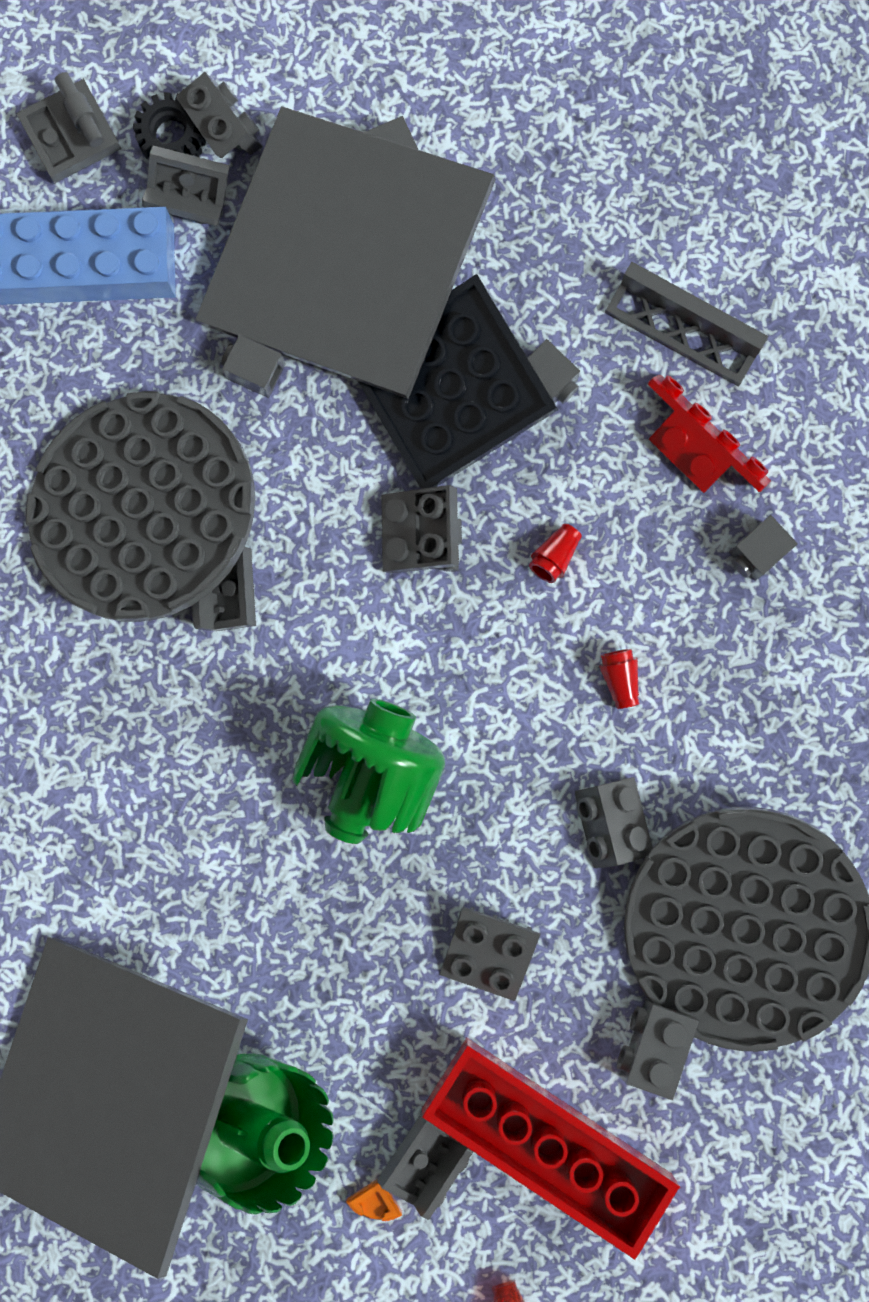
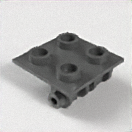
[439,907,541,1001]

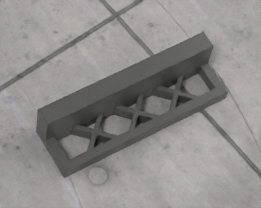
[605,261,769,387]

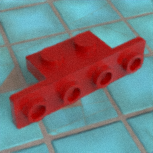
[647,375,771,493]

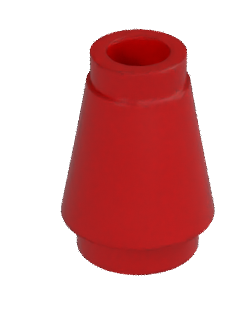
[529,523,582,583]
[599,649,640,709]

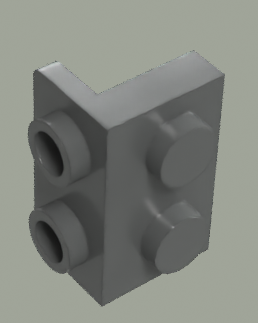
[177,72,263,158]
[142,145,230,225]
[191,547,256,631]
[575,777,653,869]
[617,999,699,1101]
[377,1113,473,1220]

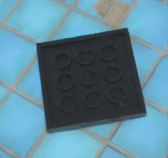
[358,274,559,489]

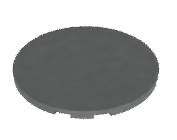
[26,391,255,622]
[624,807,869,1052]

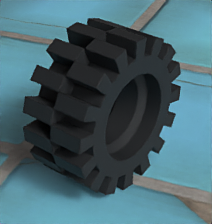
[133,92,206,159]

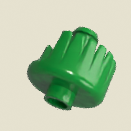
[292,699,445,844]
[196,1053,334,1215]

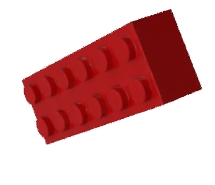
[422,1037,680,1260]

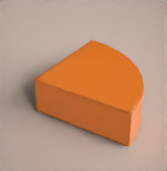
[346,1179,403,1221]

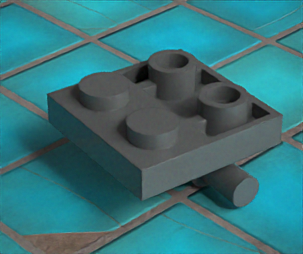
[16,72,122,184]
[381,485,462,573]

